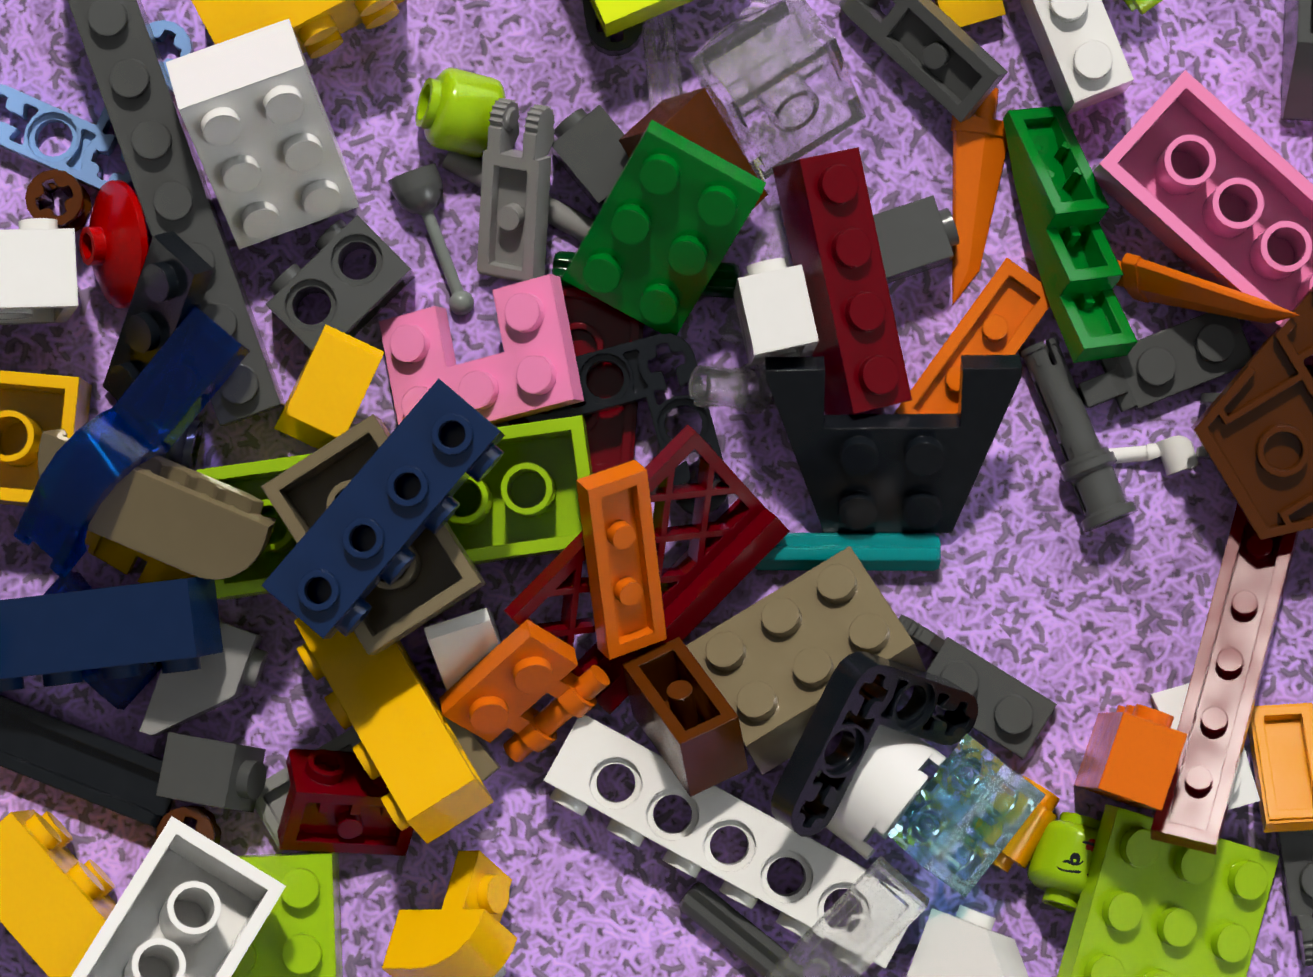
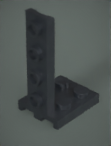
[0,695,174,828]

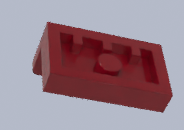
[277,749,414,856]

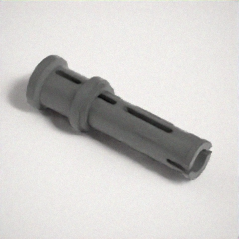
[1019,337,1138,532]

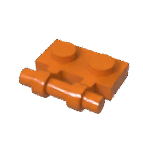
[439,619,610,763]

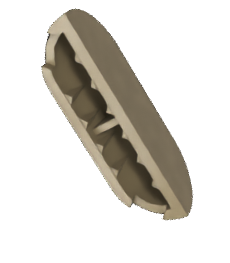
[38,429,276,580]

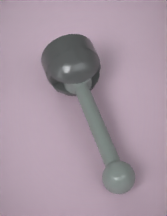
[388,163,474,315]

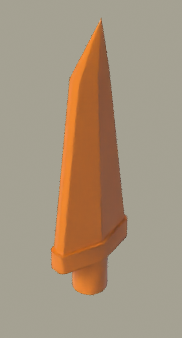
[950,88,1008,305]
[1116,253,1300,324]

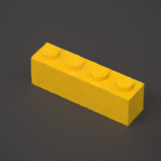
[294,618,494,844]

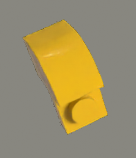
[382,851,517,977]

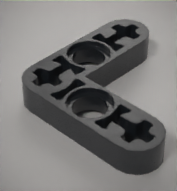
[524,333,727,514]
[771,651,978,837]

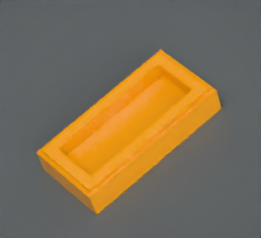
[1248,703,1313,833]

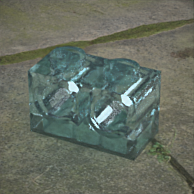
[888,733,1045,898]

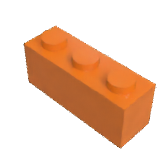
[1074,704,1187,811]

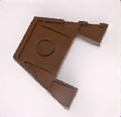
[1191,287,1313,540]

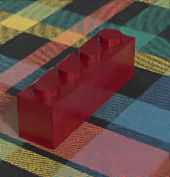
[773,147,912,415]

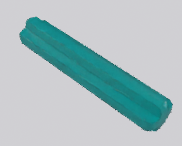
[755,533,941,571]

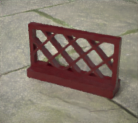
[503,424,790,715]

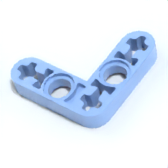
[0,20,194,190]

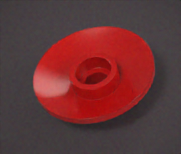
[79,180,149,308]

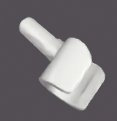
[1109,435,1198,476]

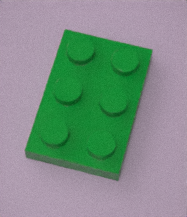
[562,119,766,335]

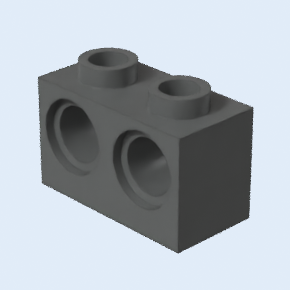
[266,215,415,352]

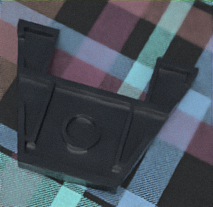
[765,355,1022,533]

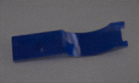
[13,306,250,578]

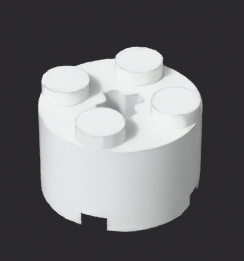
[817,725,947,860]

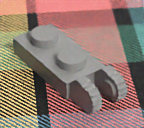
[477,98,555,282]

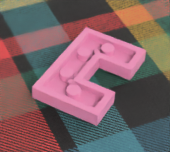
[379,274,584,425]

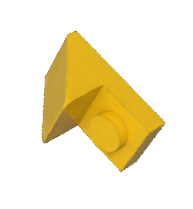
[274,324,384,449]

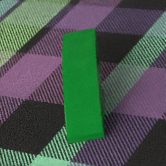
[1003,105,1138,363]

